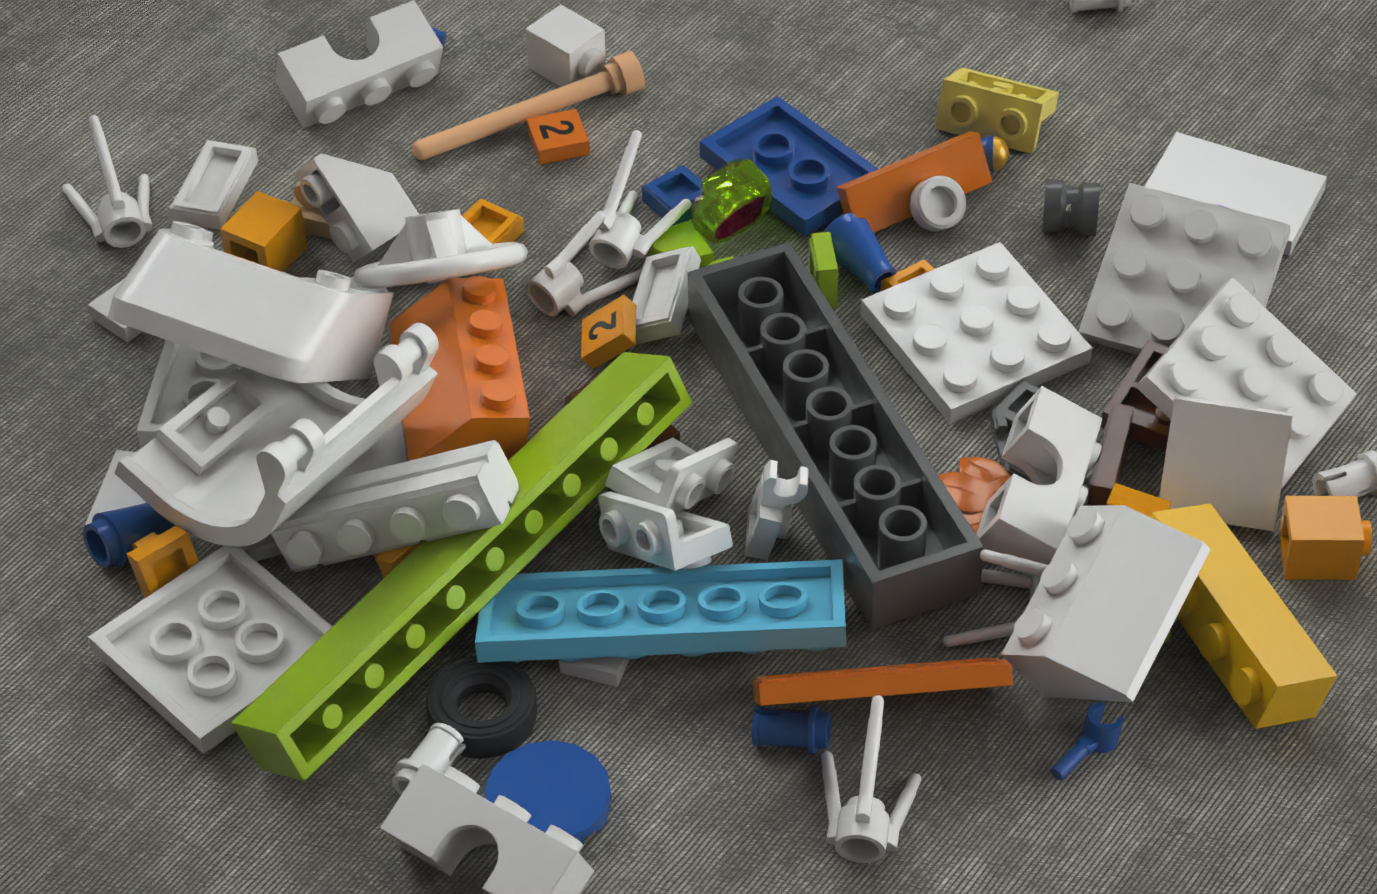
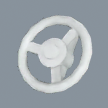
[353,209,528,289]

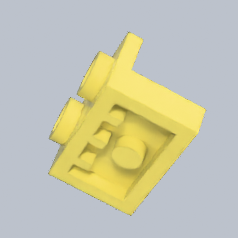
[935,67,1059,153]

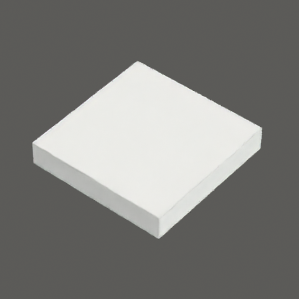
[1159,396,1293,531]

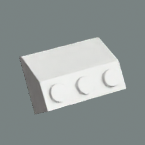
[1001,505,1211,702]

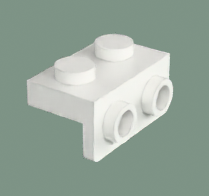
[605,438,738,513]
[598,491,733,571]

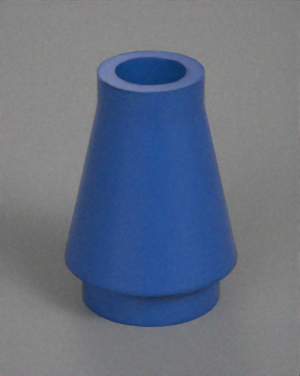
[824,213,896,292]
[83,503,175,568]

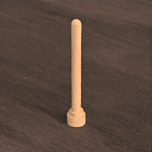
[412,51,645,160]

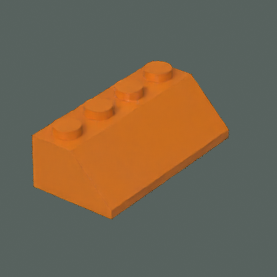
[389,276,530,461]

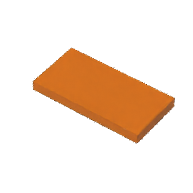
[751,657,1013,706]

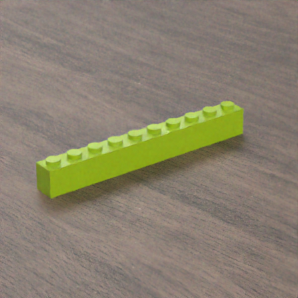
[231,352,693,781]

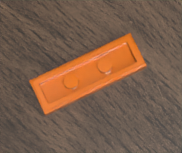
[836,131,992,232]

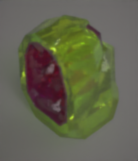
[691,158,773,244]

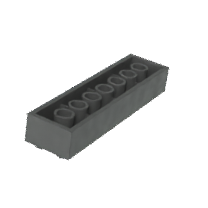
[687,242,984,630]

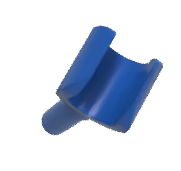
[1050,703,1124,780]

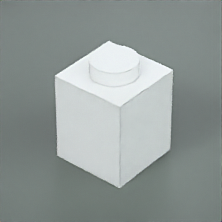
[525,4,606,87]

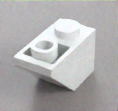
[294,153,419,263]

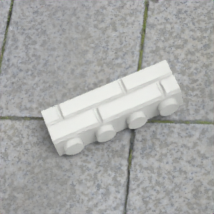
[271,440,519,572]

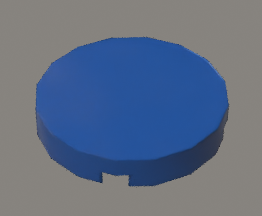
[485,740,612,844]

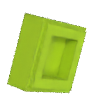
[809,232,838,309]

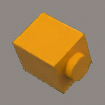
[220,191,307,272]
[1278,496,1372,580]

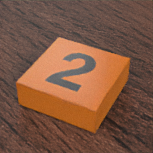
[526,109,590,165]

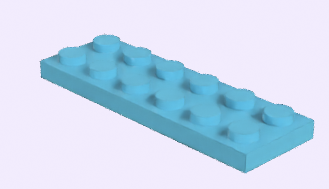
[475,559,847,663]

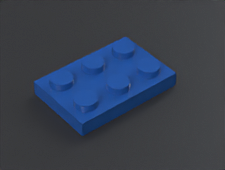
[700,96,878,236]

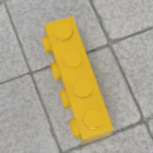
[1150,503,1338,729]

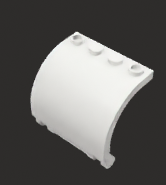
[114,323,439,547]

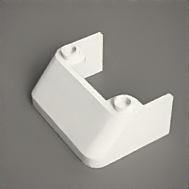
[108,221,394,383]

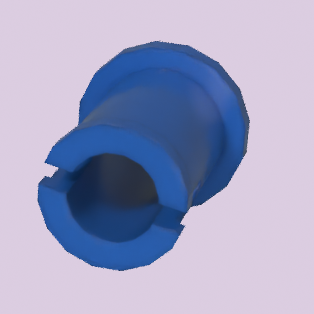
[752,704,832,755]

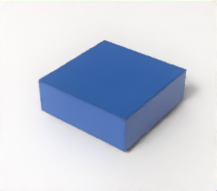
[641,165,716,226]

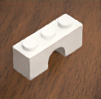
[275,0,443,129]
[976,386,1103,578]
[380,763,594,894]

